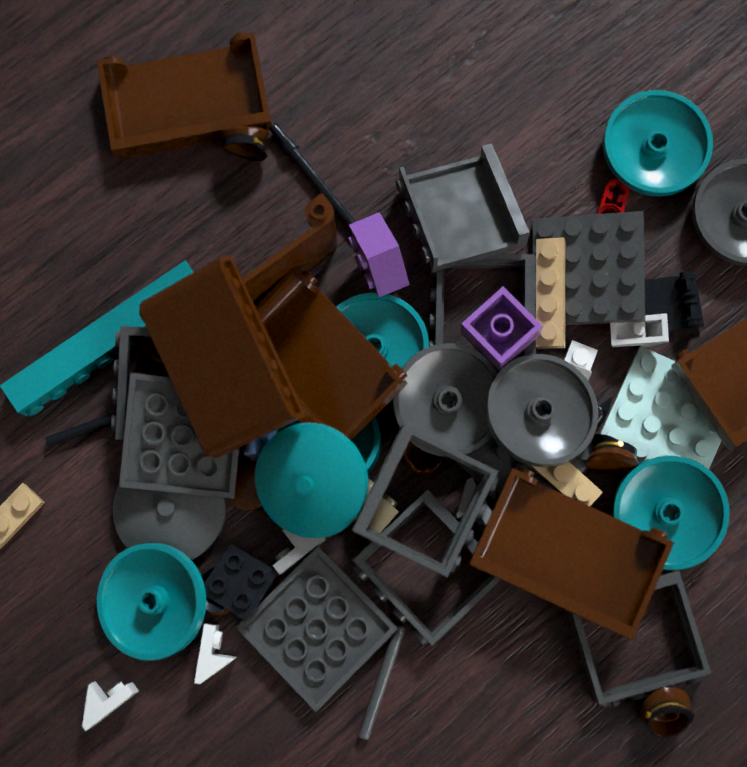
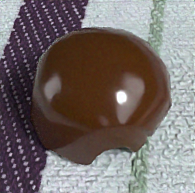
[135,336,167,375]
[402,441,444,475]

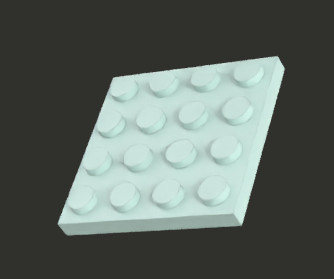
[599,346,722,469]

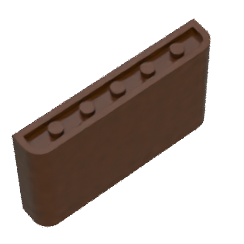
[97,32,272,158]
[242,193,338,306]
[139,255,306,459]
[255,266,408,440]
[671,318,747,451]
[469,466,674,640]

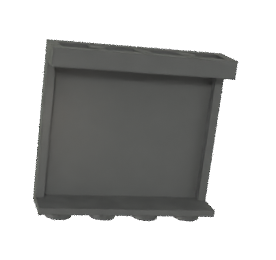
[396,143,530,272]

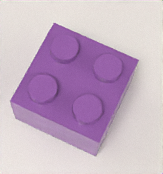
[348,212,410,297]
[460,287,543,372]

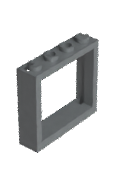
[429,254,536,361]
[111,326,151,440]
[351,425,498,577]
[353,490,501,646]
[567,571,711,708]

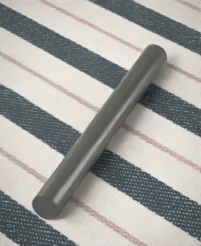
[358,624,406,740]

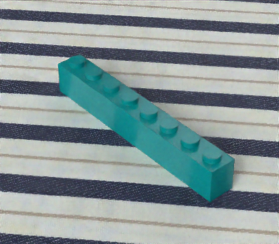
[0,260,194,416]

